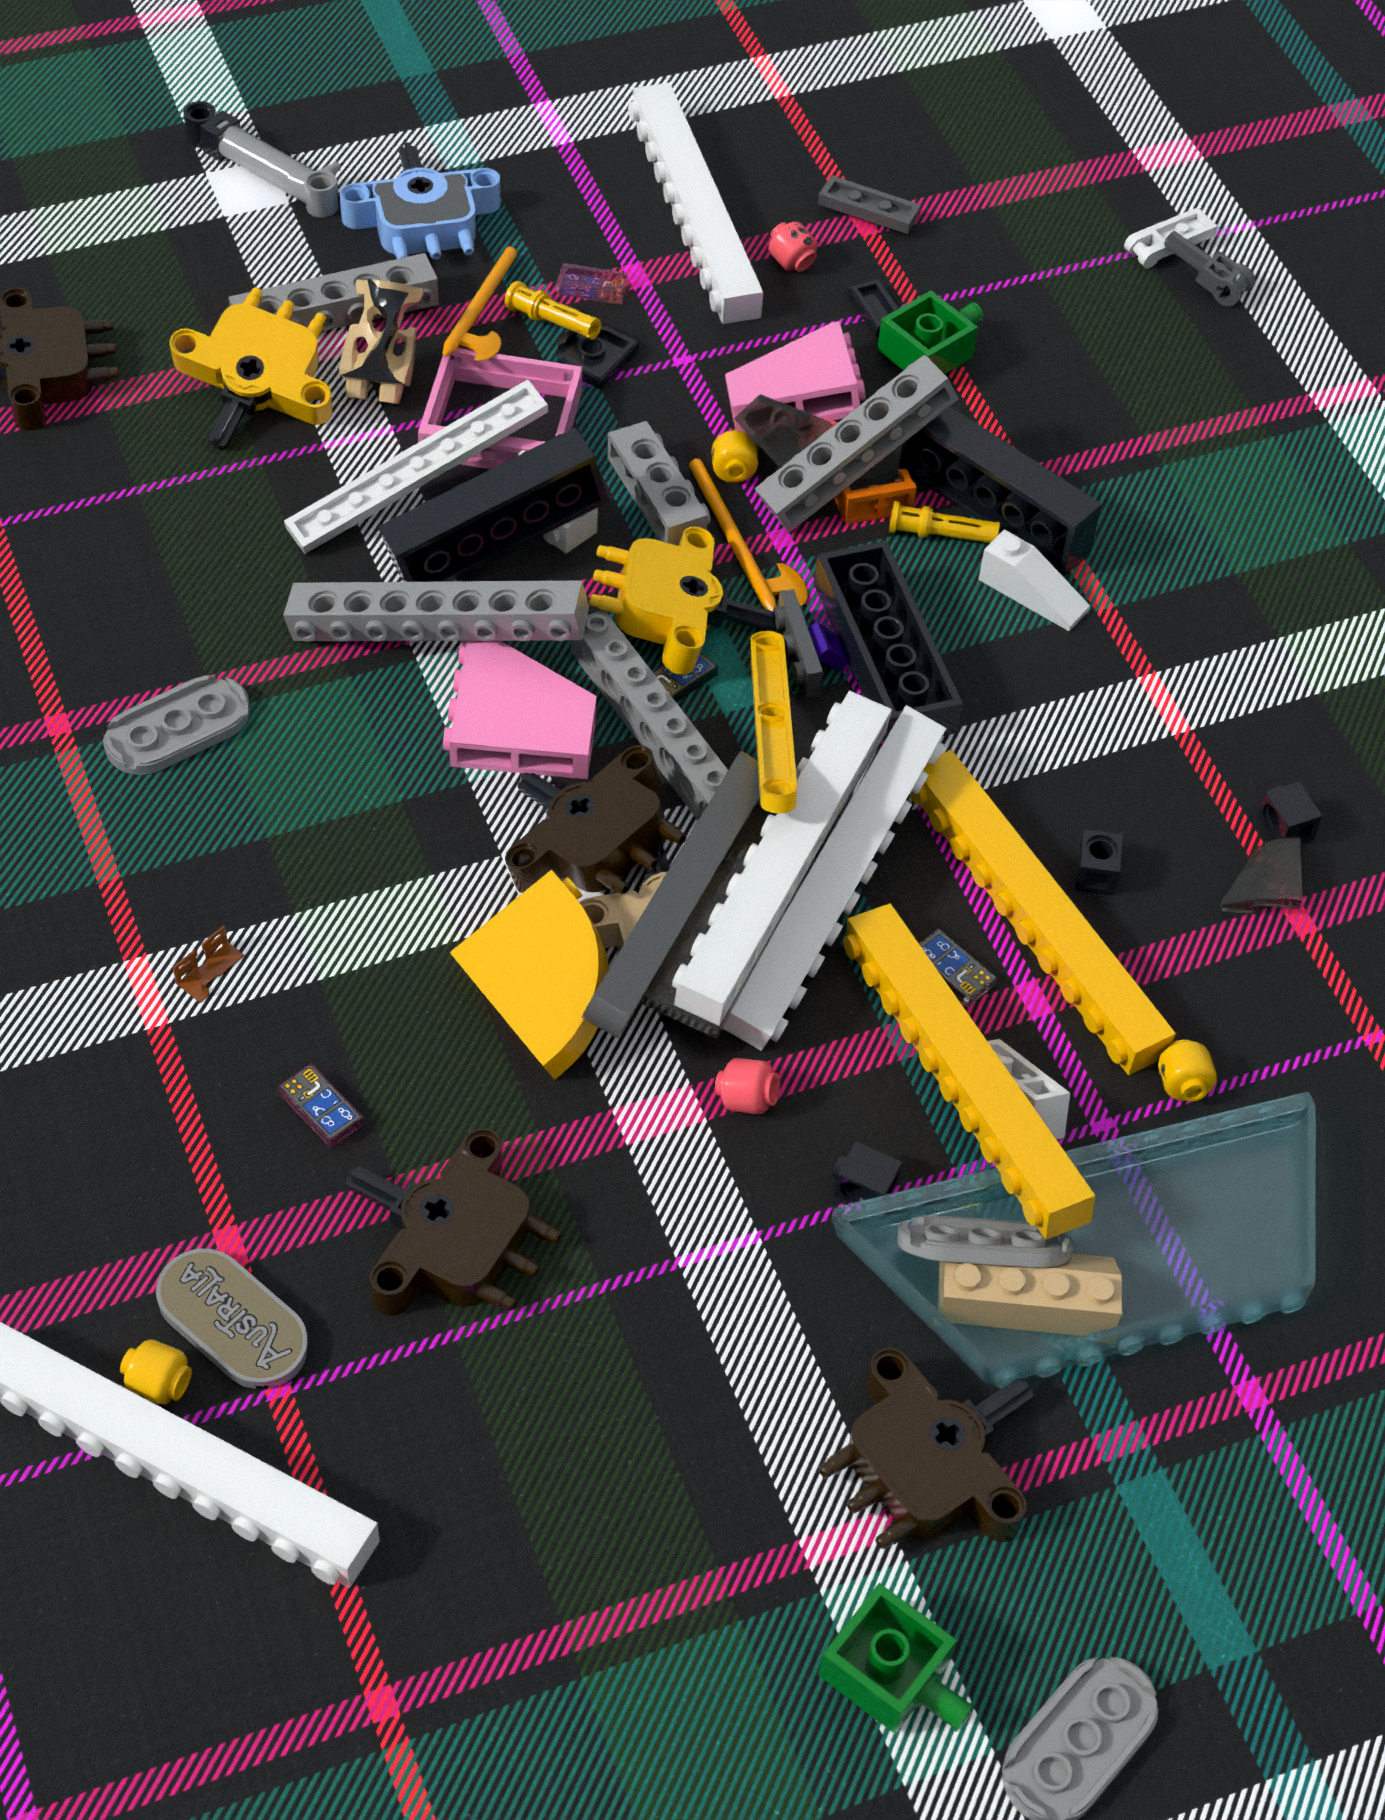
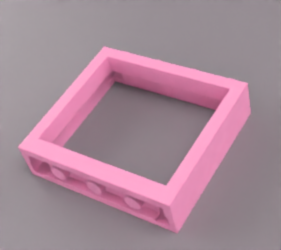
[418,348,582,469]

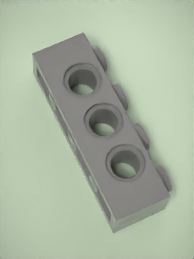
[607,421,710,546]

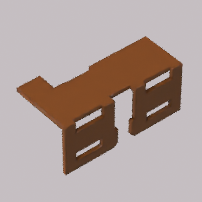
[173,925,244,1003]

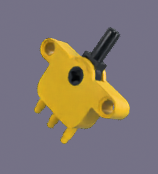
[169,287,333,449]
[589,526,774,675]

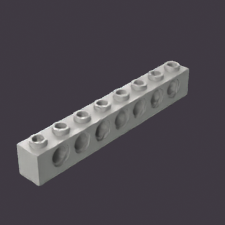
[283,580,589,642]
[571,610,763,859]

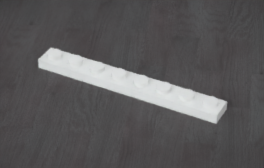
[284,379,548,554]

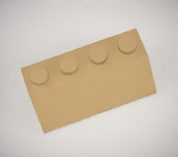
[938,1253,1122,1339]

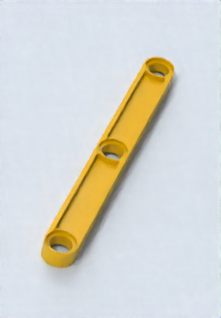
[750,631,797,813]

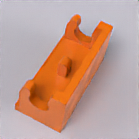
[834,468,917,525]

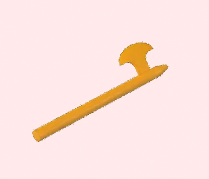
[442,247,517,361]
[689,459,808,611]

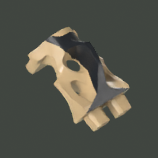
[339,279,424,404]

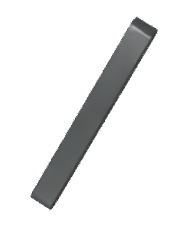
[581,751,760,1038]

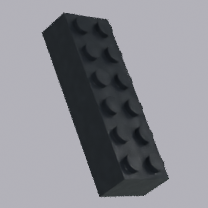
[899,406,1102,577]
[378,427,608,582]
[814,541,963,742]

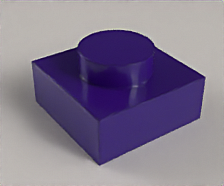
[808,621,849,671]

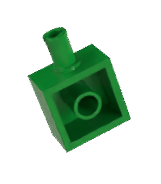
[877,290,983,375]
[818,1583,974,1734]

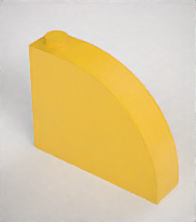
[450,870,609,1080]

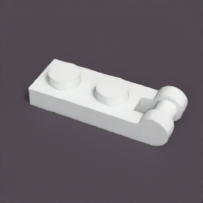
[1124,207,1218,268]

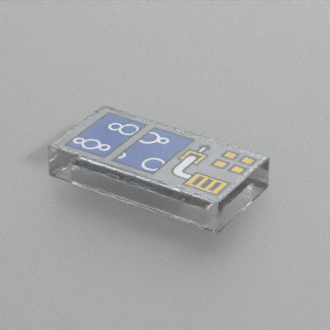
[919,928,997,1008]

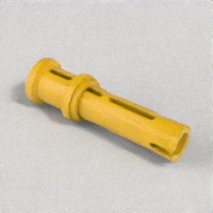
[505,281,601,340]
[889,501,1000,543]

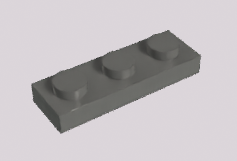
[818,175,921,234]
[773,589,823,698]

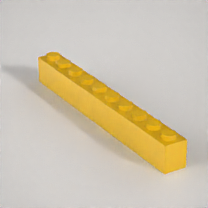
[909,750,1176,1076]
[843,903,1096,1240]

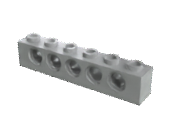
[228,253,439,331]
[755,354,958,533]

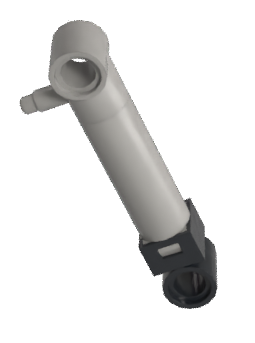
[183,101,341,218]

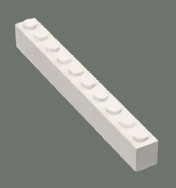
[628,82,763,324]
[672,691,892,1026]
[719,705,947,1051]
[0,1322,380,1588]

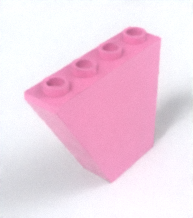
[725,321,866,435]
[443,641,596,779]

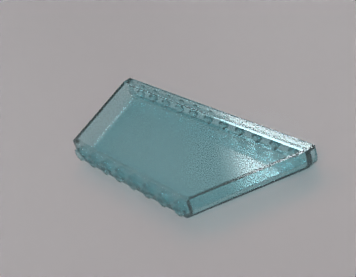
[831,1091,1316,1388]

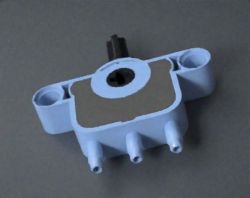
[340,142,500,259]

